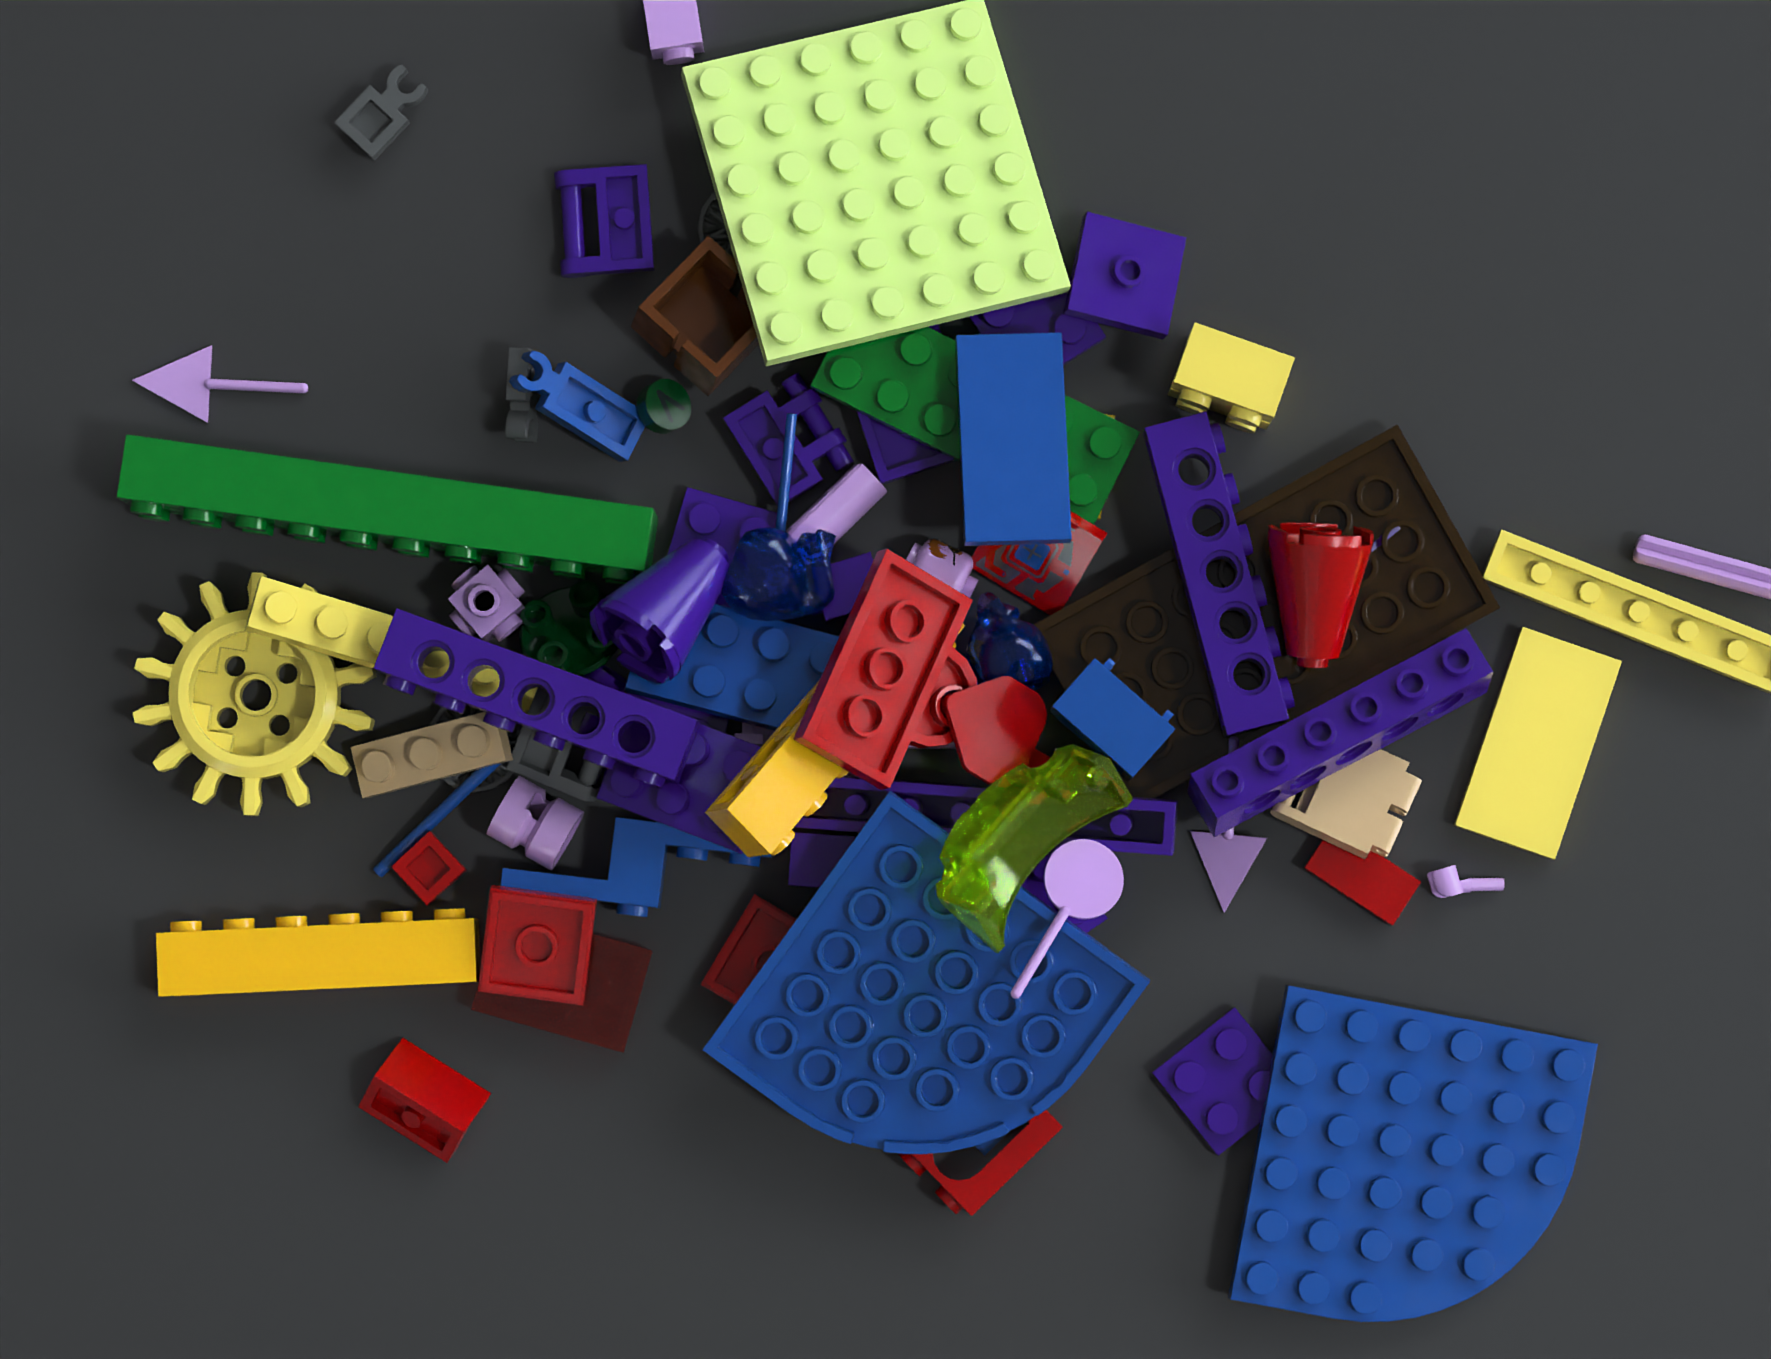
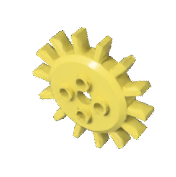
[133,572,377,816]

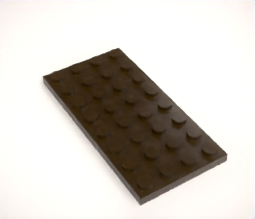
[1029,424,1500,799]

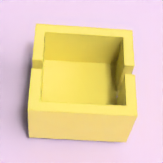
[1168,322,1295,433]

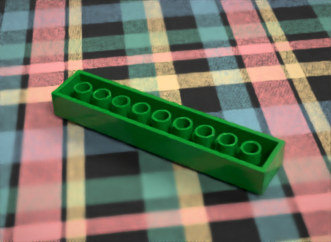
[117,434,659,586]

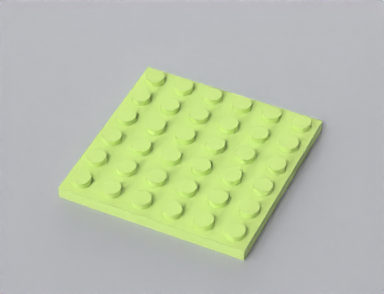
[681,0,1071,366]

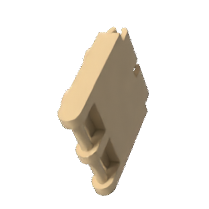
[1270,749,1422,859]

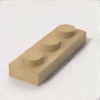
[351,712,513,798]

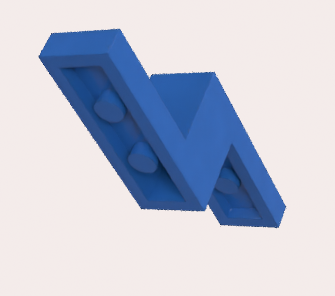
[500,817,772,917]

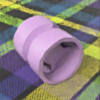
[486,776,584,871]

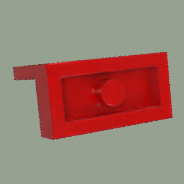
[358,1038,492,1163]

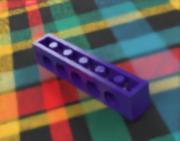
[1143,412,1295,738]
[374,608,701,788]
[1188,628,1493,837]

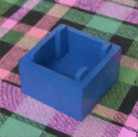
[1049,658,1175,782]

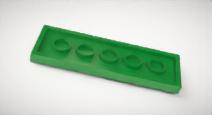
[810,327,1140,525]

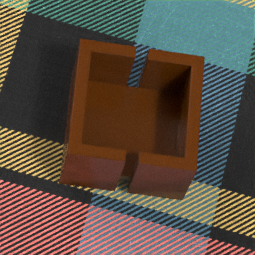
[631,235,759,396]

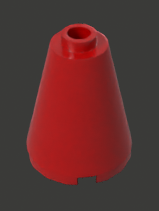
[1267,522,1374,668]

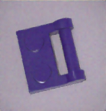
[554,164,655,278]

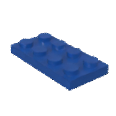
[625,604,839,731]

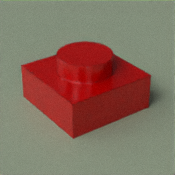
[391,831,467,906]

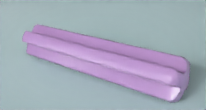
[1633,534,1771,600]

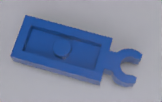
[509,351,645,462]

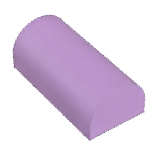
[785,464,888,565]

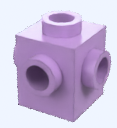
[448,565,525,642]

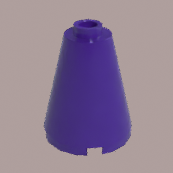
[590,538,731,683]

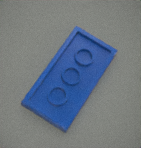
[955,333,1072,546]

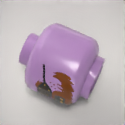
[906,538,979,598]

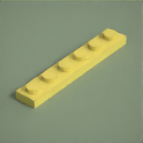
[1482,530,1771,694]
[245,576,538,714]

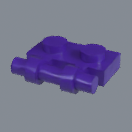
[723,373,854,507]

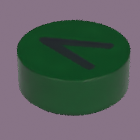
[637,379,691,434]

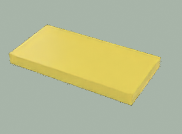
[1453,627,1622,860]

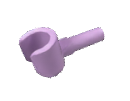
[1427,865,1504,898]

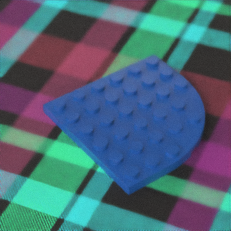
[703,791,1150,1154]
[1228,985,1598,1322]

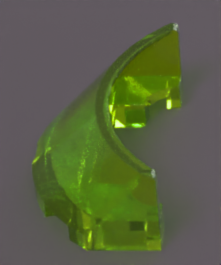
[936,744,1133,953]

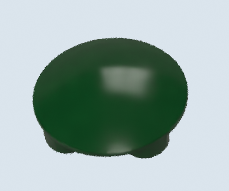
[519,581,618,676]

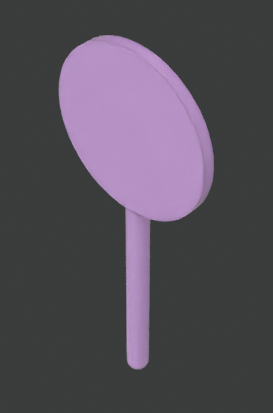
[1010,839,1124,999]

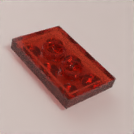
[471,934,653,1053]

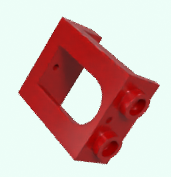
[898,1110,1063,1216]

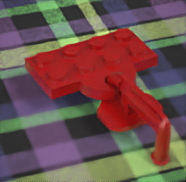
[793,549,1109,793]

